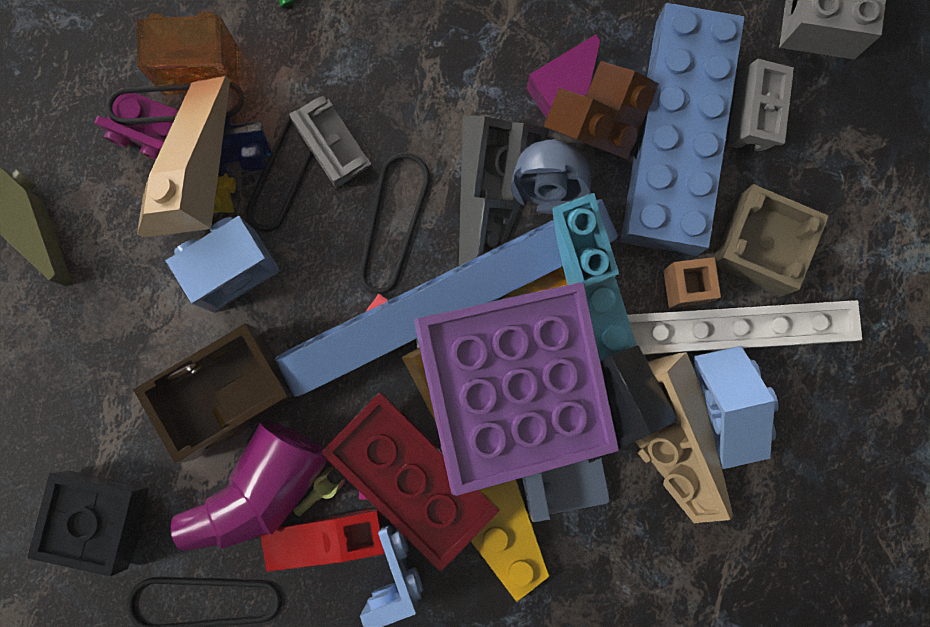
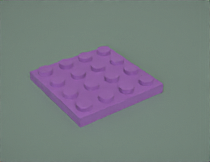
[414,282,619,496]

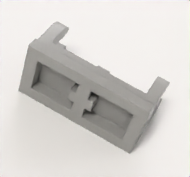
[727,59,794,151]
[289,96,372,189]

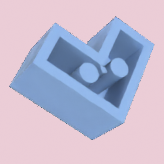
[694,346,778,469]

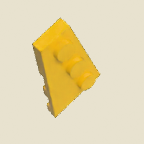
[471,480,549,602]

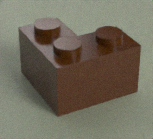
[544,61,659,160]

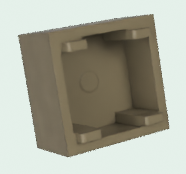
[714,184,829,296]

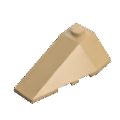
[137,76,230,237]
[635,352,733,523]

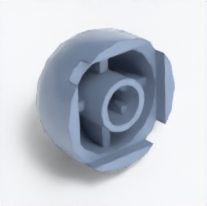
[511,139,591,214]

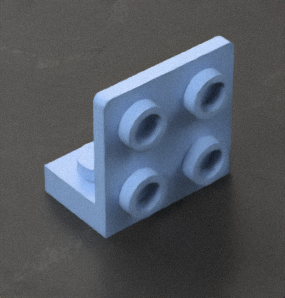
[360,522,424,627]

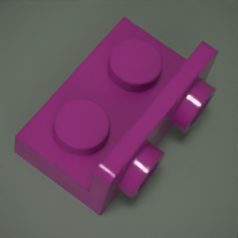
[94,87,179,161]

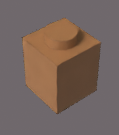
[663,257,721,308]

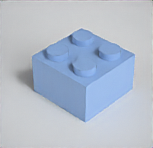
[165,216,280,313]

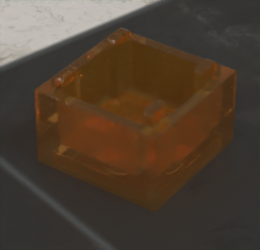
[137,11,240,95]

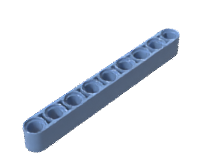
[274,199,618,397]

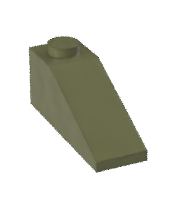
[0,166,71,286]

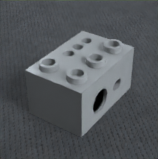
[779,0,886,60]

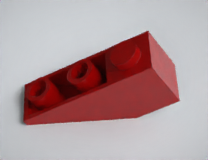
[260,507,385,572]

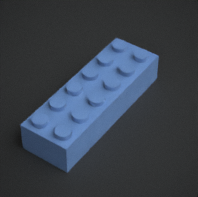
[620,3,744,256]

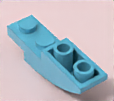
[552,193,637,361]

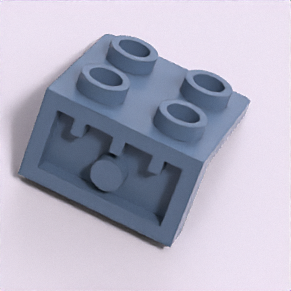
[522,458,609,522]

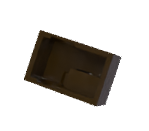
[133,323,299,463]

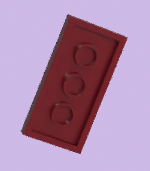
[320,392,500,572]

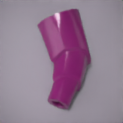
[171,420,328,551]

